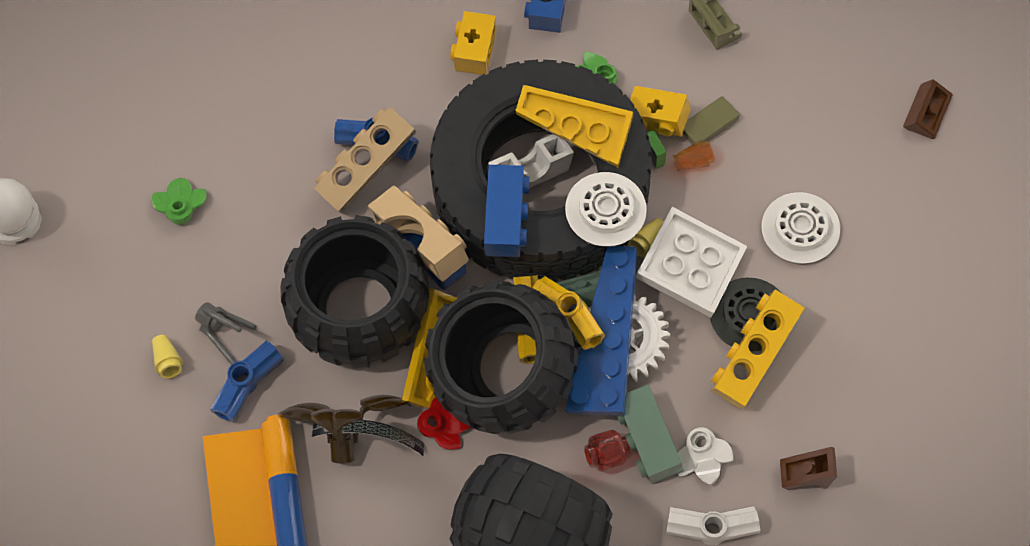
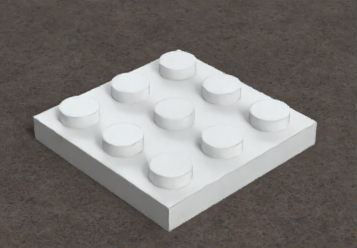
[635,207,747,318]

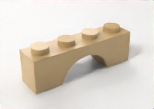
[368,185,469,282]

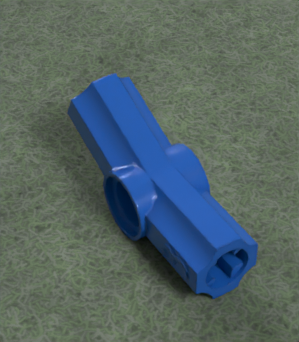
[334,117,419,162]
[210,340,284,422]

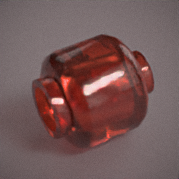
[584,430,630,472]

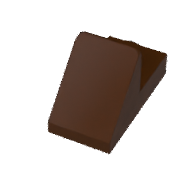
[780,447,837,490]

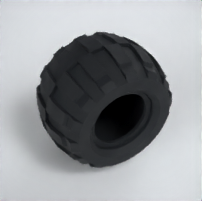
[280,215,429,368]
[424,281,578,434]
[449,453,613,546]

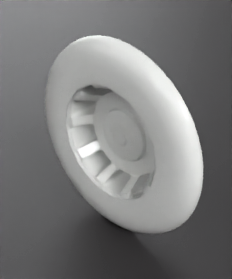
[565,172,647,246]
[762,192,840,264]

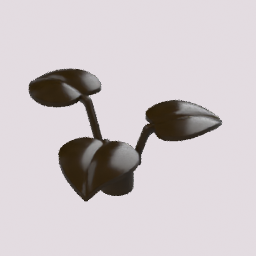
[278,395,412,464]

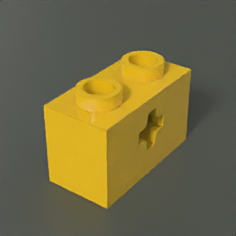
[450,11,497,75]
[630,86,691,137]

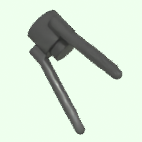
[195,302,256,364]

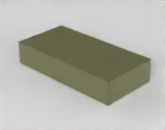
[683,96,740,149]

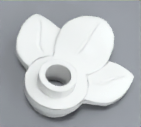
[678,427,733,485]

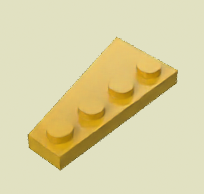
[516,85,633,168]
[402,289,457,409]

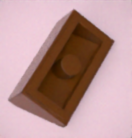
[903,79,953,139]

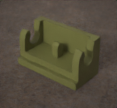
[688,0,742,50]

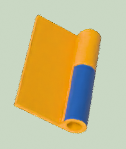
[203,415,307,546]

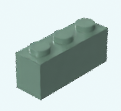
[617,384,684,484]

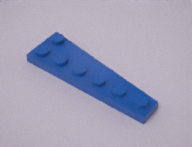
[565,246,637,415]

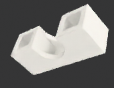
[485,134,574,188]

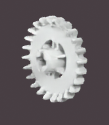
[575,294,671,383]

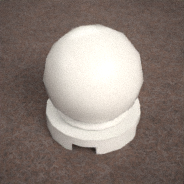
[0,178,42,245]

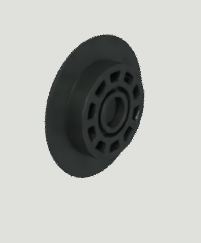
[710,277,781,352]

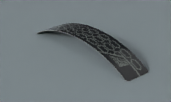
[311,419,424,456]

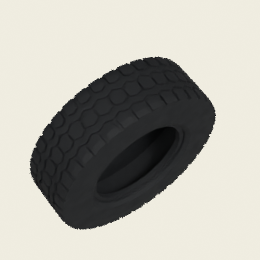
[430,59,652,282]

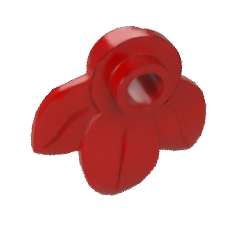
[417,397,470,450]

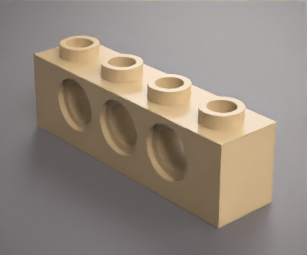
[314,107,416,213]

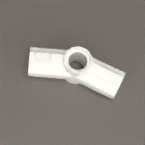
[666,506,761,546]

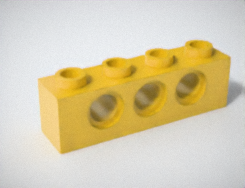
[711,290,805,409]

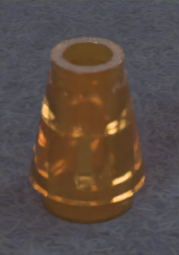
[672,140,715,171]

